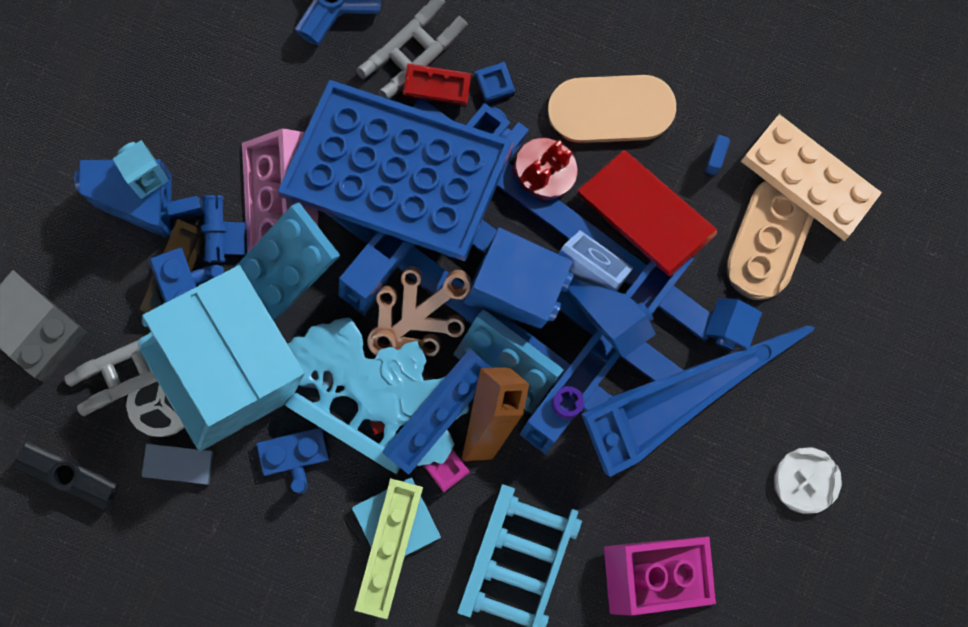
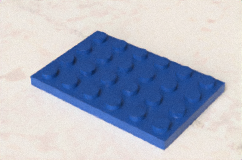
[278,80,513,261]

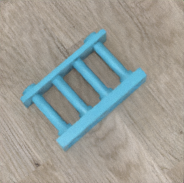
[457,484,582,627]

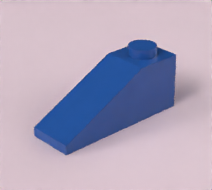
[567,278,656,358]

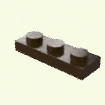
[137,219,204,313]

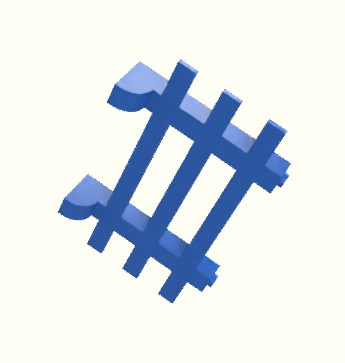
[326,100,712,455]

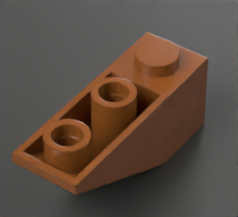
[462,367,529,461]

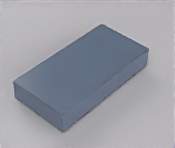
[142,444,214,485]

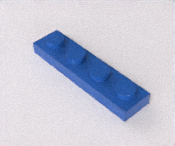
[382,349,491,474]

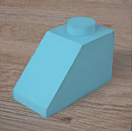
[113,140,169,199]

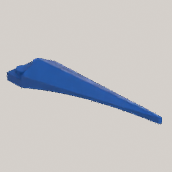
[581,325,815,477]

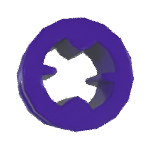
[552,386,584,420]

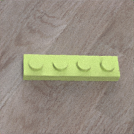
[355,478,423,619]

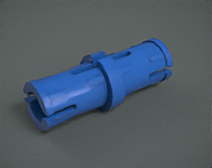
[200,195,227,263]

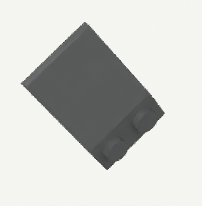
[0,270,88,382]

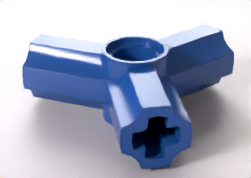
[295,0,381,46]

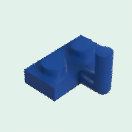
[148,248,224,304]
[257,428,330,494]

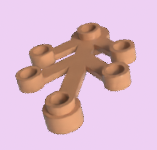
[367,266,472,356]

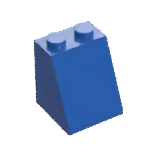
[74,159,172,238]
[463,227,574,328]

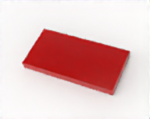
[578,150,717,277]

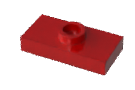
[403,63,471,107]

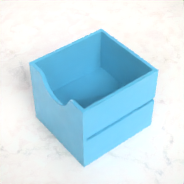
[137,265,305,452]

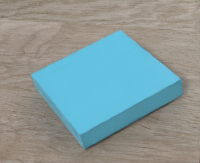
[352,478,441,556]

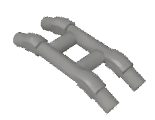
[356,0,468,99]
[65,337,157,416]

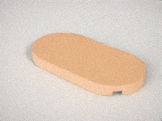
[548,75,676,143]
[726,181,814,300]

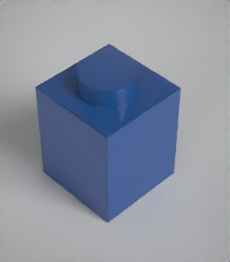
[705,298,762,351]

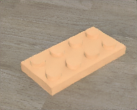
[741,114,882,241]

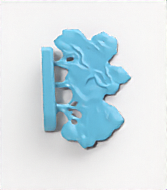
[285,317,469,474]

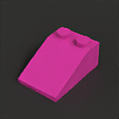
[604,537,716,616]

